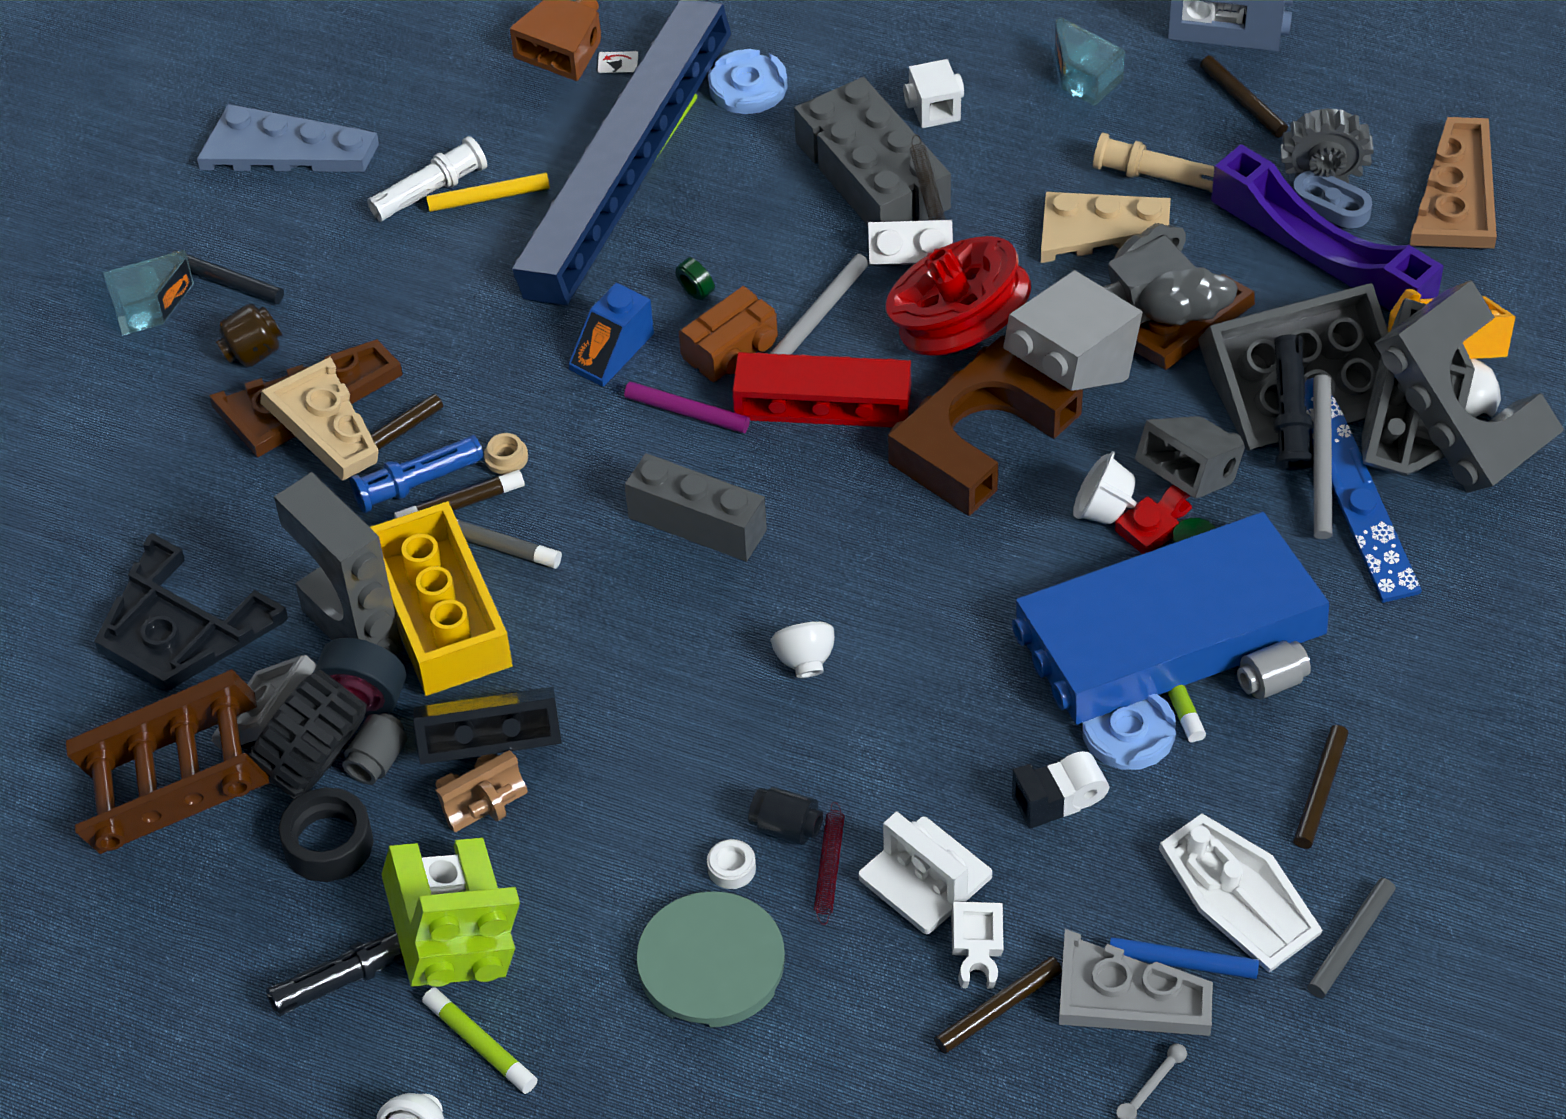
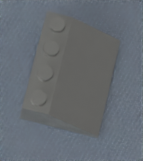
[1198,283,1388,451]

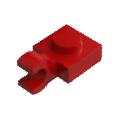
[1115,485,1192,554]

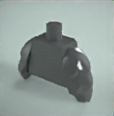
[1103,223,1238,326]

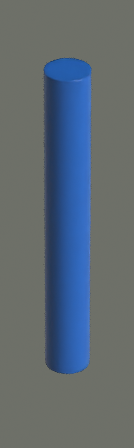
[1110,937,1259,979]

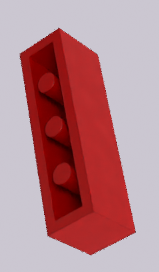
[733,352,911,427]

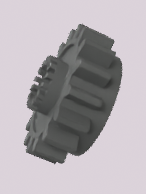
[1281,109,1374,183]

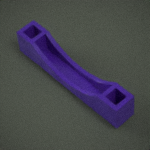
[1211,144,1444,311]

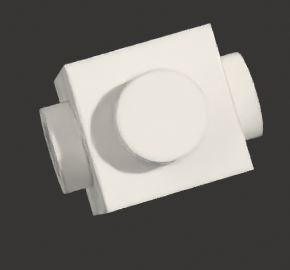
[903,59,964,128]

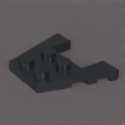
[94,533,288,692]

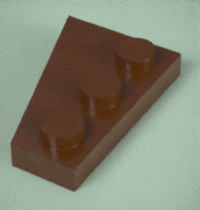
[1134,274,1255,370]

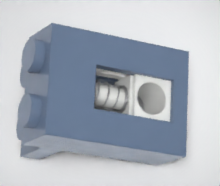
[1168,0,1293,51]

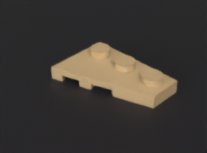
[1041,192,1171,263]
[261,357,379,481]

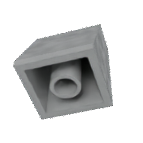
[1003,270,1143,391]

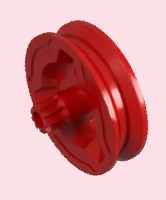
[886,236,1031,356]

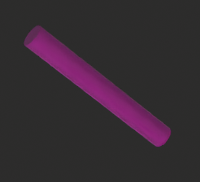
[624,381,750,434]

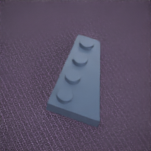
[197,104,379,172]

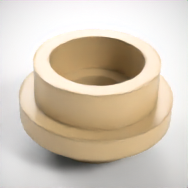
[484,433,528,474]

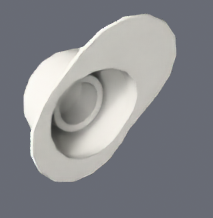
[1073,451,1137,524]

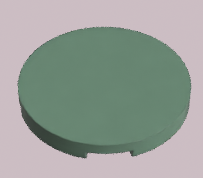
[637,891,785,1028]

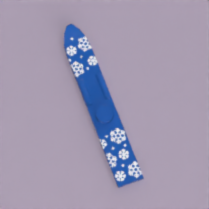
[1305,378,1422,603]

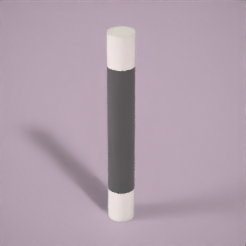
[457,520,562,569]

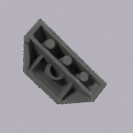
[1362,298,1475,477]

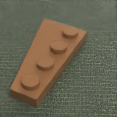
[1410,117,1497,249]

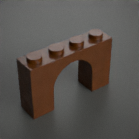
[888,335,1083,516]

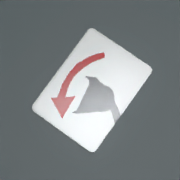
[598,51,638,73]

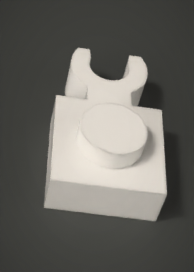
[951,902,1004,989]

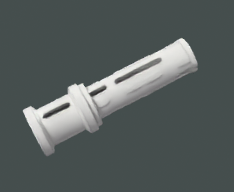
[367,136,487,222]

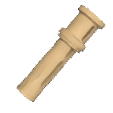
[1093,132,1214,193]

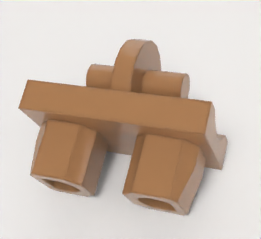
[435,750,528,833]

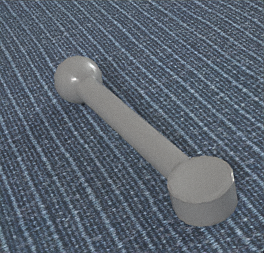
[1116,1043,1187,1119]

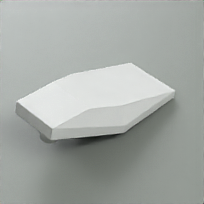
[1159,814,1323,973]

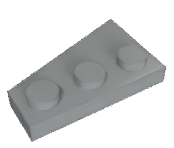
[1059,929,1213,1036]

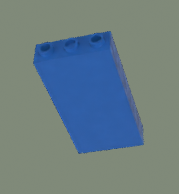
[1012,512,1329,725]

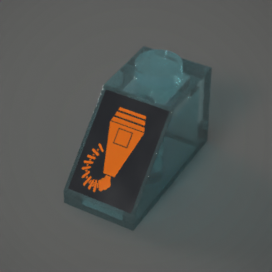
[1054,17,1125,106]
[103,250,194,336]

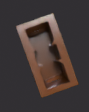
[510,0,601,81]

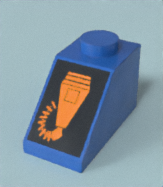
[569,282,654,387]

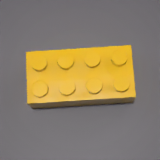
[370,501,513,696]

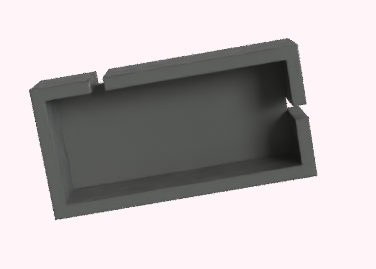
[794,76,951,226]

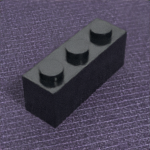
[413,687,562,765]

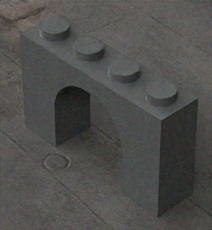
[1374,280,1564,493]
[274,472,403,656]

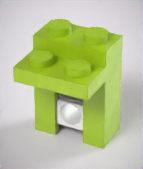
[381,838,520,987]

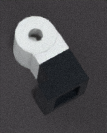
[1012,751,1110,829]

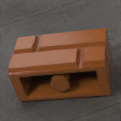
[679,286,778,383]

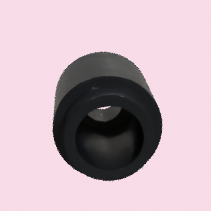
[748,786,823,845]

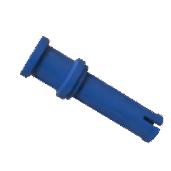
[349,435,484,513]

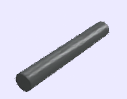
[1307,878,1396,998]

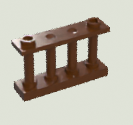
[66,669,269,854]

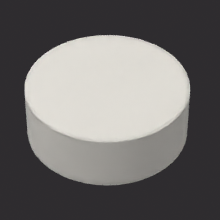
[707,839,756,889]

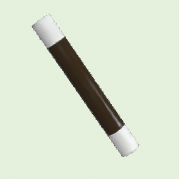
[394,469,525,519]

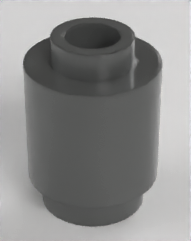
[342,713,408,785]

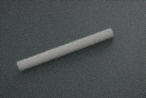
[770,254,869,355]
[1313,374,1332,539]

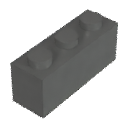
[625,453,767,562]

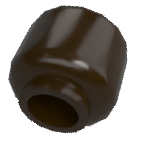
[216,304,283,368]

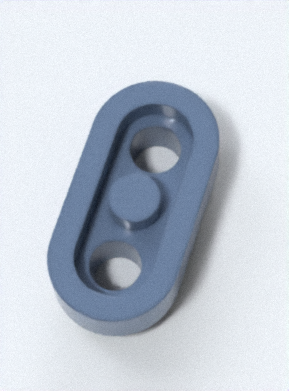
[1293,170,1372,228]

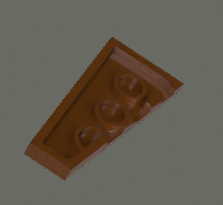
[209,339,403,458]

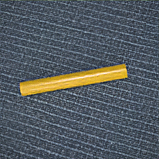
[426,172,550,212]

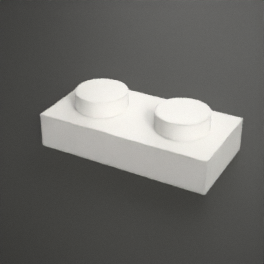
[868,220,953,265]

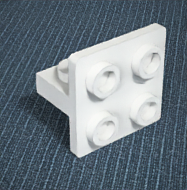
[859,811,992,934]

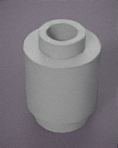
[1237,640,1311,700]

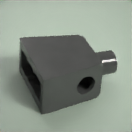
[1134,416,1245,499]

